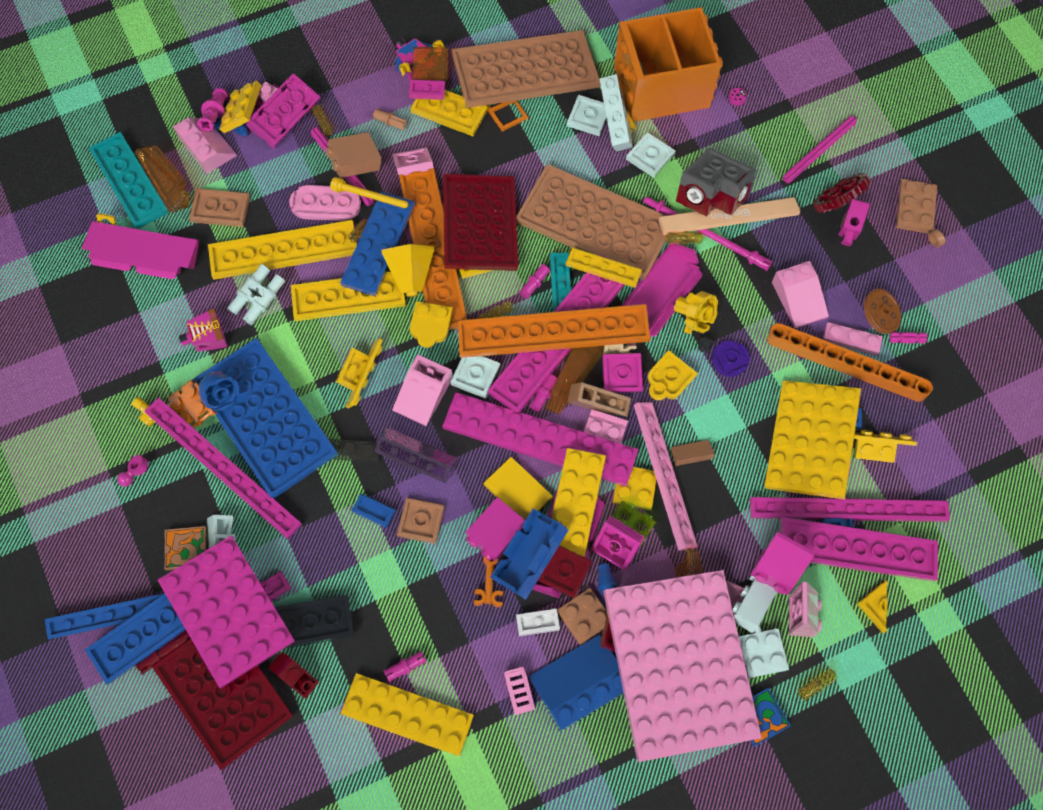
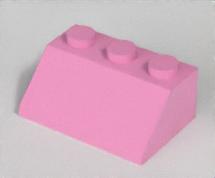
[173,118,237,174]

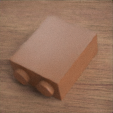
[326,132,382,178]

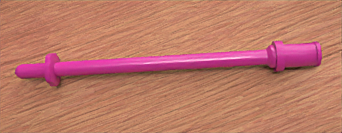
[643,197,773,271]

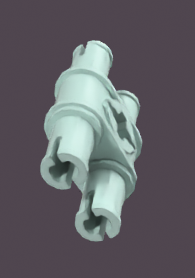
[228,264,285,325]

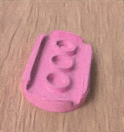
[289,185,361,221]

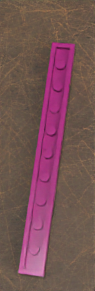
[144,398,302,540]
[749,497,950,522]

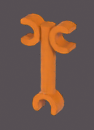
[474,557,503,607]

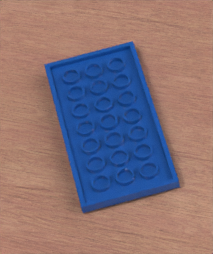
[192,338,339,499]

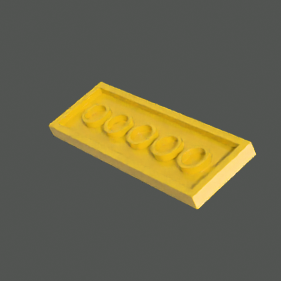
[291,272,406,321]
[552,448,606,557]
[340,673,474,757]

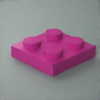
[602,353,643,393]

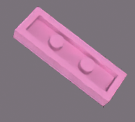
[823,322,883,356]

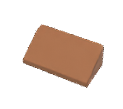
[671,440,715,466]

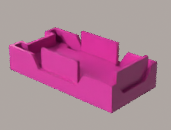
[246,73,320,149]

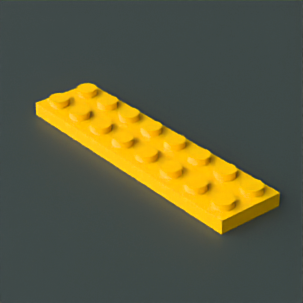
[208,220,357,280]

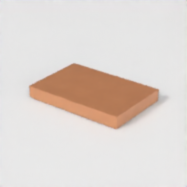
[189,188,250,227]

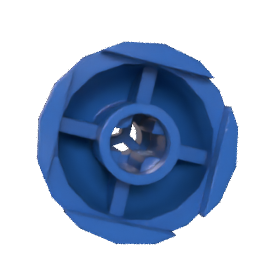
[198,371,239,411]

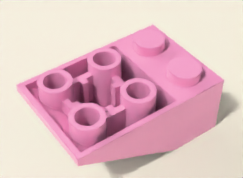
[392,354,453,427]

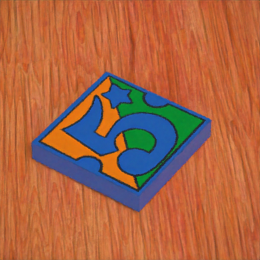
[750,688,791,747]

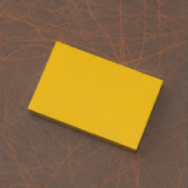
[483,457,553,520]

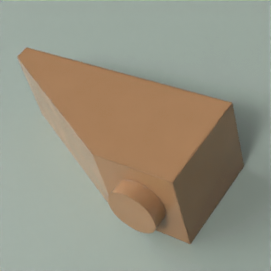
[567,382,631,417]

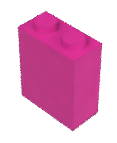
[465,497,525,561]

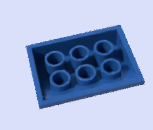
[528,635,624,733]

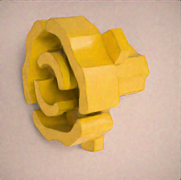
[674,291,718,334]

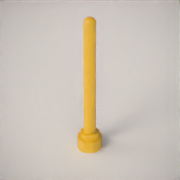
[330,177,409,208]

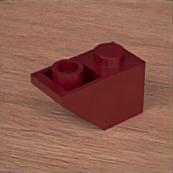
[268,651,319,699]

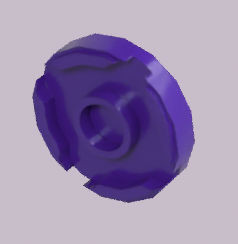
[712,340,750,377]

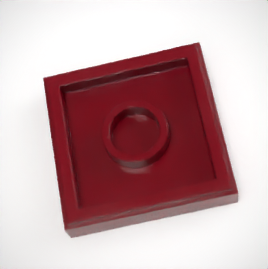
[538,545,593,599]

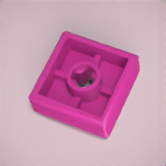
[591,516,644,570]

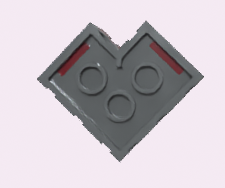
[676,147,756,217]

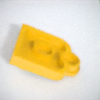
[410,301,453,348]
[648,350,698,400]

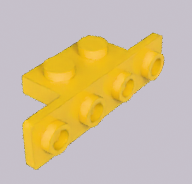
[335,338,383,409]
[854,430,917,463]

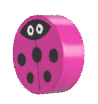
[729,88,747,106]

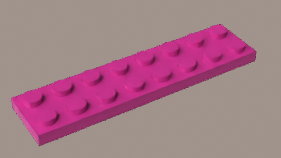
[780,517,938,582]

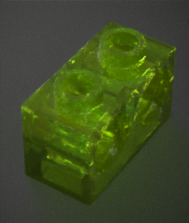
[612,501,656,546]

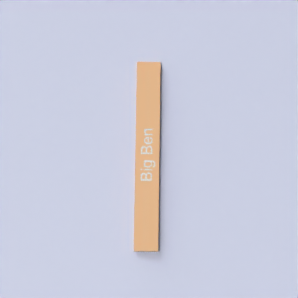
[658,197,800,235]

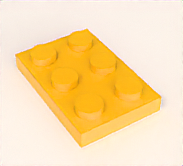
[219,80,261,133]

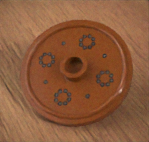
[864,289,901,334]

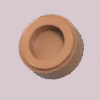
[928,229,946,248]

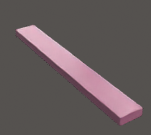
[634,402,698,550]

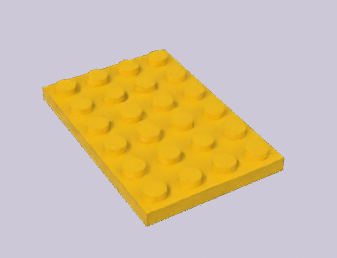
[765,381,861,499]

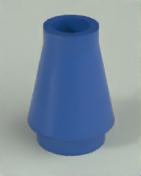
[597,564,618,595]

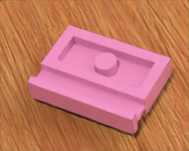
[584,409,628,444]

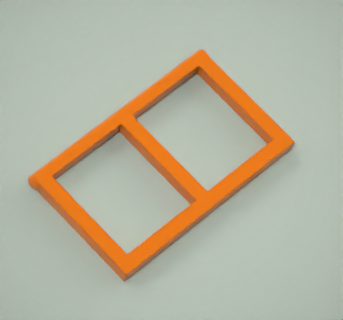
[487,100,529,132]

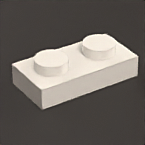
[516,609,560,636]

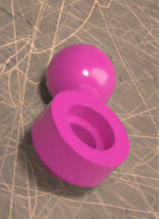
[117,455,148,487]

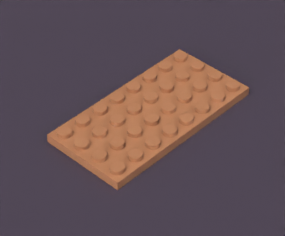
[451,30,600,108]
[516,164,669,279]

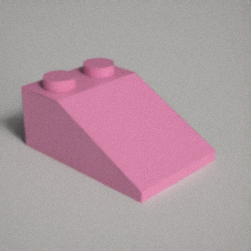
[772,261,829,329]

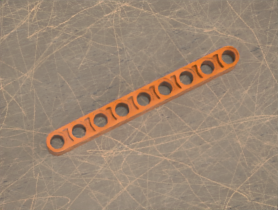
[767,323,933,402]

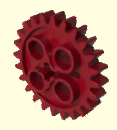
[813,172,871,213]

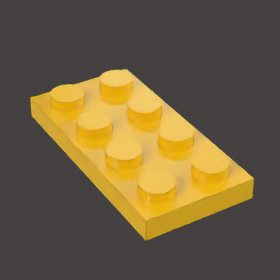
[410,90,488,137]

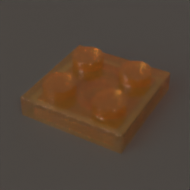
[412,47,448,83]

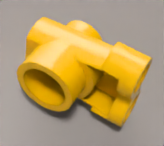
[132,397,155,427]

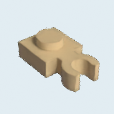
[604,343,636,354]

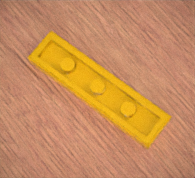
[566,247,642,288]

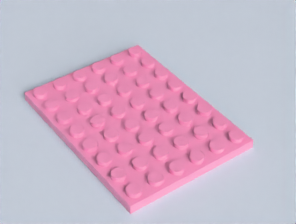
[603,570,761,762]

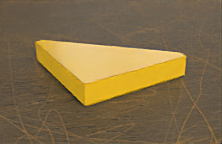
[857,580,888,633]

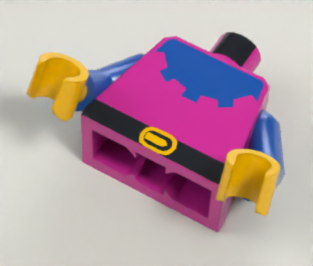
[395,39,445,80]

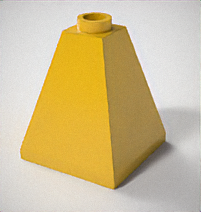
[382,244,434,297]

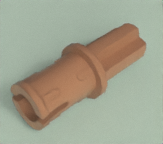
[373,108,407,130]

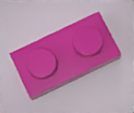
[409,80,445,100]

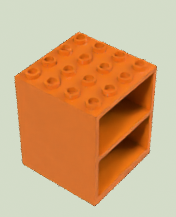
[614,7,723,122]

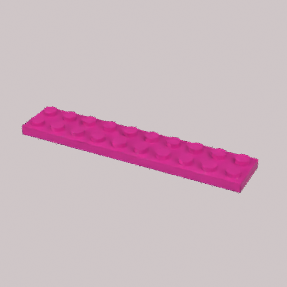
[488,255,625,414]
[442,393,638,487]

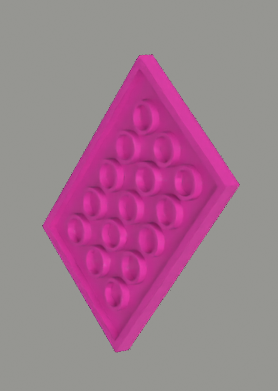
[158,535,295,688]

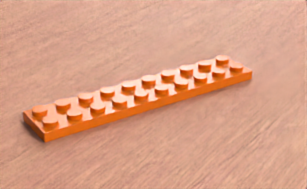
[399,167,467,330]
[458,304,650,358]

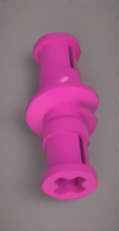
[198,88,228,132]

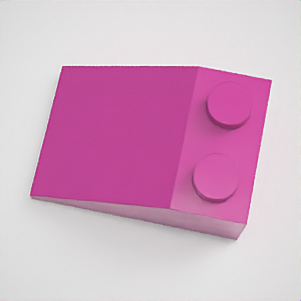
[750,532,816,595]

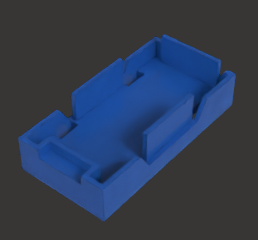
[490,509,569,600]

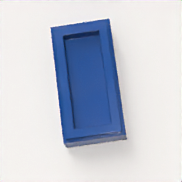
[351,493,396,529]

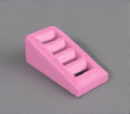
[504,667,535,715]

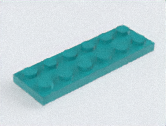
[89,132,169,229]

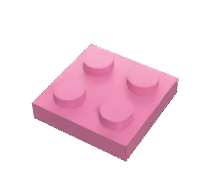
[392,147,433,175]

